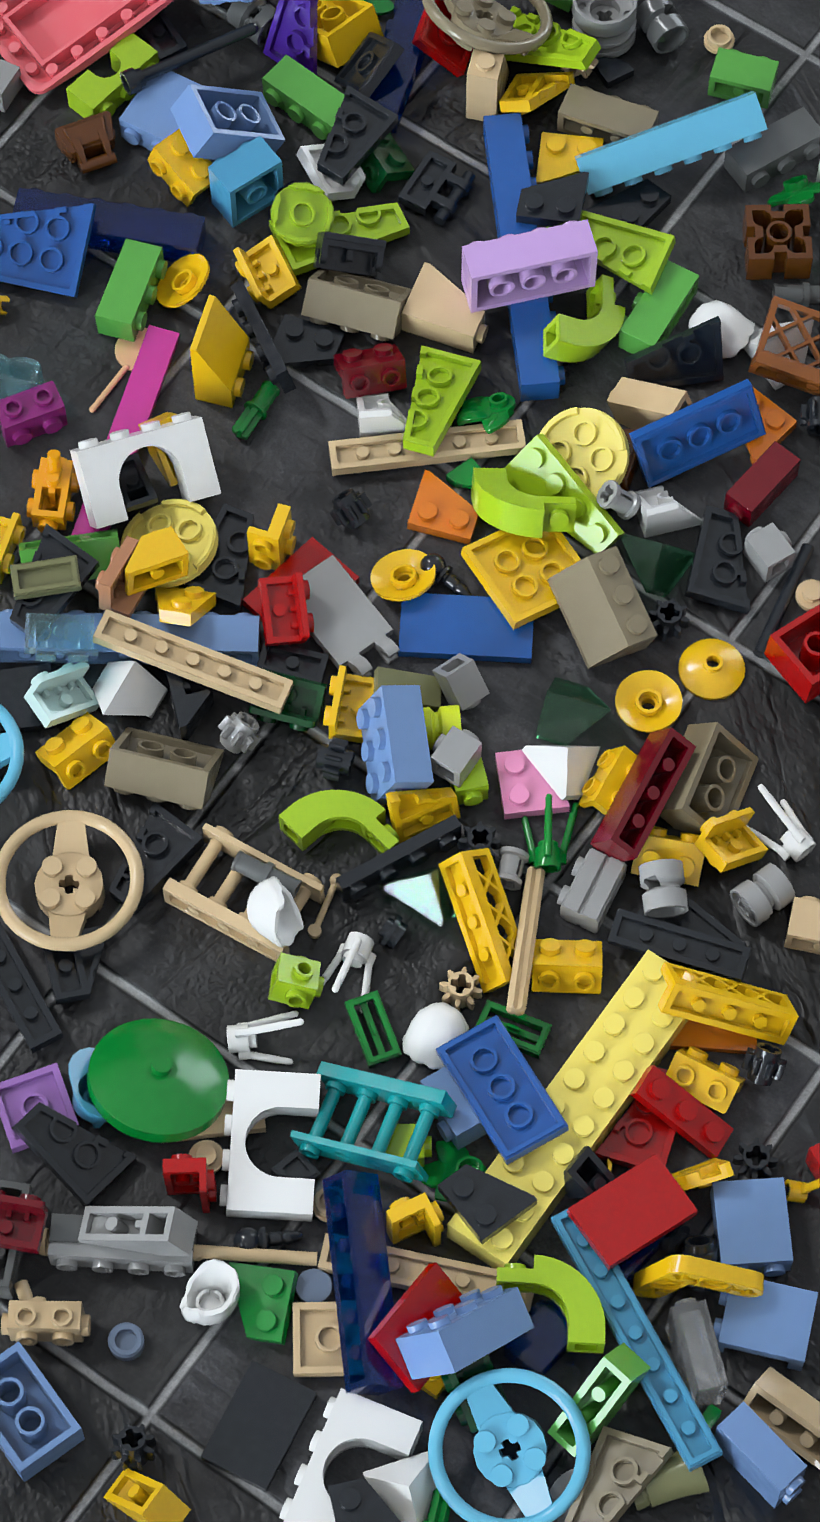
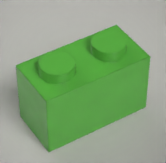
[707,47,779,109]

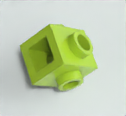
[268,952,324,1009]

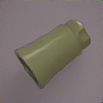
[634,1451,710,1511]

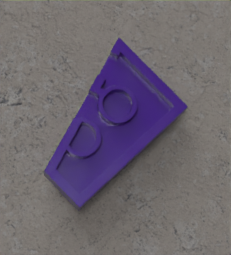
[263,0,318,75]

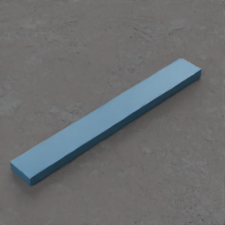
[551,1209,723,1472]

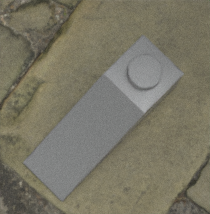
[78,1206,198,1256]

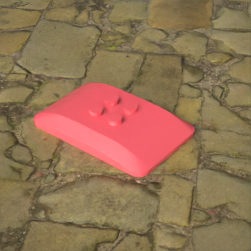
[0,0,173,94]

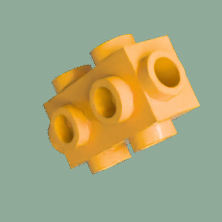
[27,449,80,533]

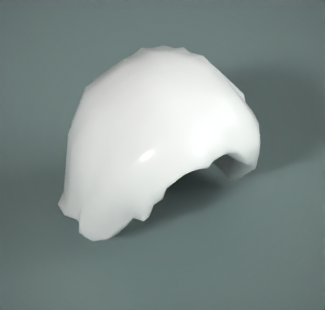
[688,300,755,358]
[247,876,304,947]
[402,1002,469,1070]
[180,1259,240,1326]

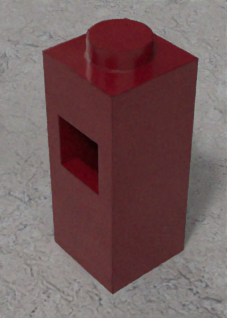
[723,441,801,527]

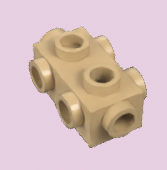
[1,1280,91,1346]

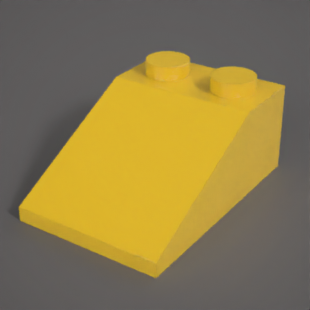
[317,0,384,68]
[190,295,254,408]

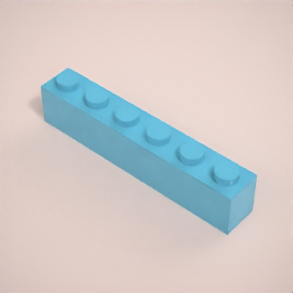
[574,91,768,197]

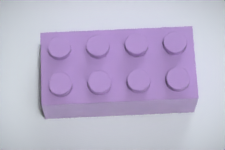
[461,219,598,313]

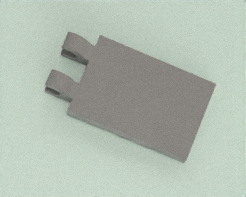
[303,555,400,677]

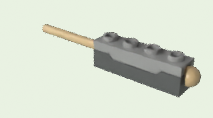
[39,1213,318,1277]

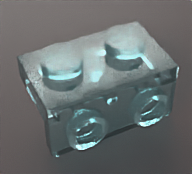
[24,613,99,663]

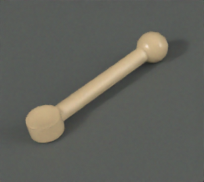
[308,873,341,939]

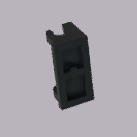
[313,231,387,277]

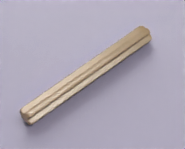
[506,866,545,1016]

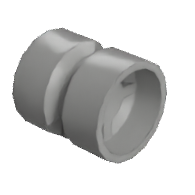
[639,859,689,918]
[730,863,796,927]

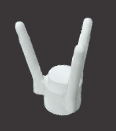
[746,784,816,862]
[321,932,377,1013]
[227,1011,304,1065]

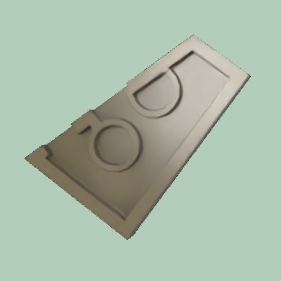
[564,1426,674,1522]

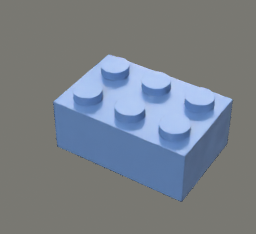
[170,84,285,160]
[356,685,434,805]
[395,1285,534,1380]
[0,1341,85,1482]

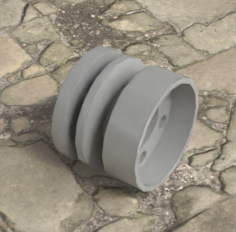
[572,0,638,58]

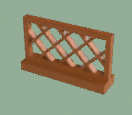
[748,296,820,396]

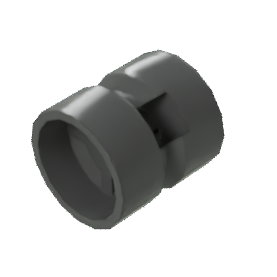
[226,0,276,47]
[636,0,690,54]

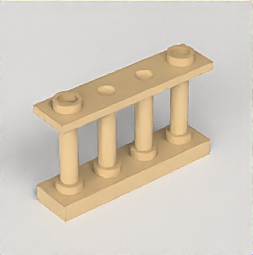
[162,823,325,962]

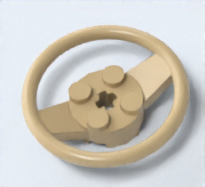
[0,810,144,951]

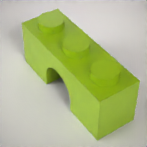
[66,33,159,118]

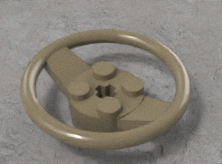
[422,0,553,56]

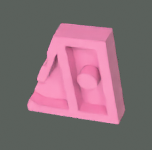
[495,750,570,820]

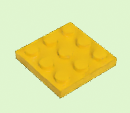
[461,530,581,630]

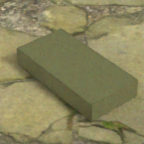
[10,555,82,601]
[374,666,441,712]

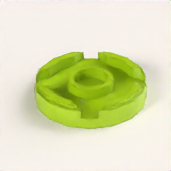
[270,182,334,246]

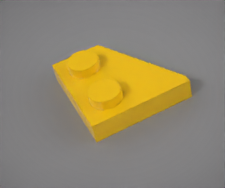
[499,71,575,115]
[536,132,604,184]
[155,586,216,626]
[385,787,460,844]
[672,1158,734,1193]

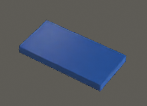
[629,379,766,488]
[398,593,534,663]
[436,1015,569,1165]

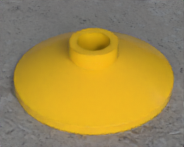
[157,254,210,308]
[370,549,436,602]
[678,638,745,700]
[615,670,683,733]

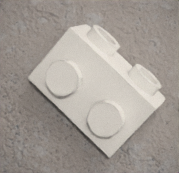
[296,144,366,201]

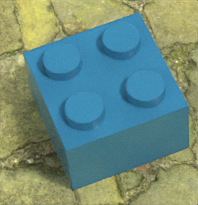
[208,136,284,228]

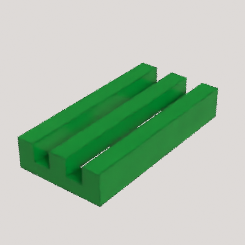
[344,990,402,1068]
[475,999,552,1059]

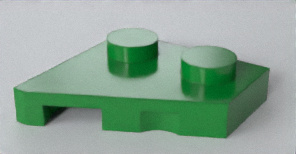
[229,1262,299,1345]

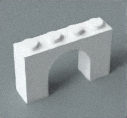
[70,412,221,529]
[219,1069,321,1222]
[279,1388,423,1522]

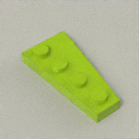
[403,345,482,457]

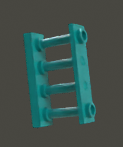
[290,1061,457,1183]

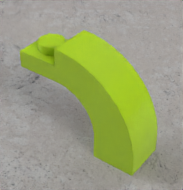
[543,274,625,363]
[471,467,577,538]
[279,790,400,854]
[496,1255,605,1354]

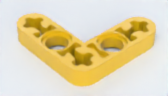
[633,1255,764,1298]

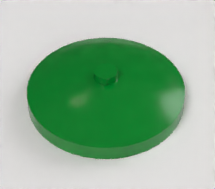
[87,1018,229,1143]

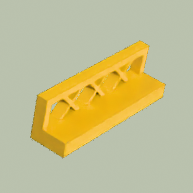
[438,848,532,993]
[658,961,799,1045]

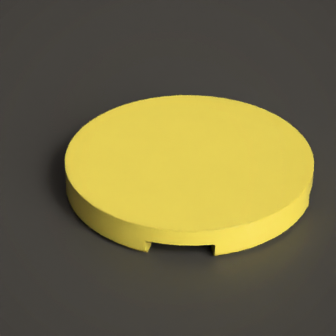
[540,407,630,499]
[120,499,219,588]

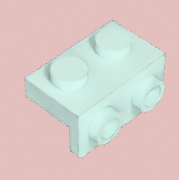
[24,661,99,728]

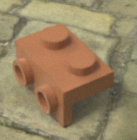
[95,536,147,618]

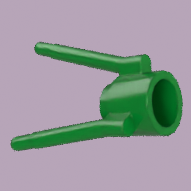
[521,794,579,873]

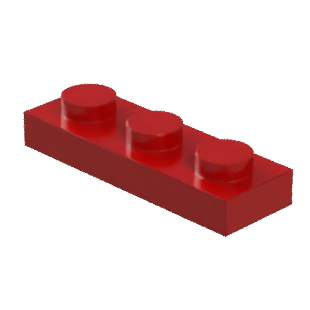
[630,1065,734,1159]

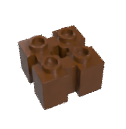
[742,204,813,280]

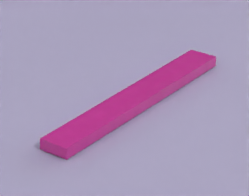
[71,325,180,535]

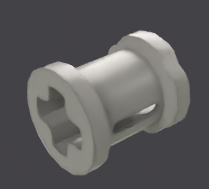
[597,480,641,520]
[497,846,530,890]

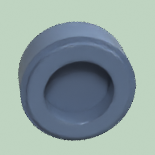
[296,1268,332,1302]
[108,1322,145,1361]

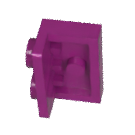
[0,381,68,447]

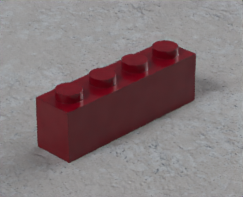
[590,727,696,862]

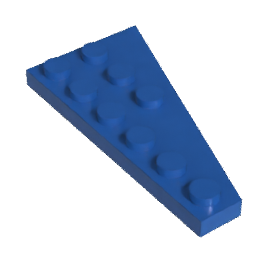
[0,203,97,298]

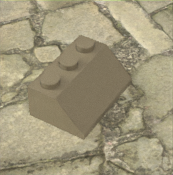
[301,269,412,341]
[547,546,658,669]
[660,722,759,835]
[104,727,224,810]

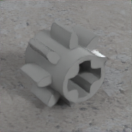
[218,712,261,754]

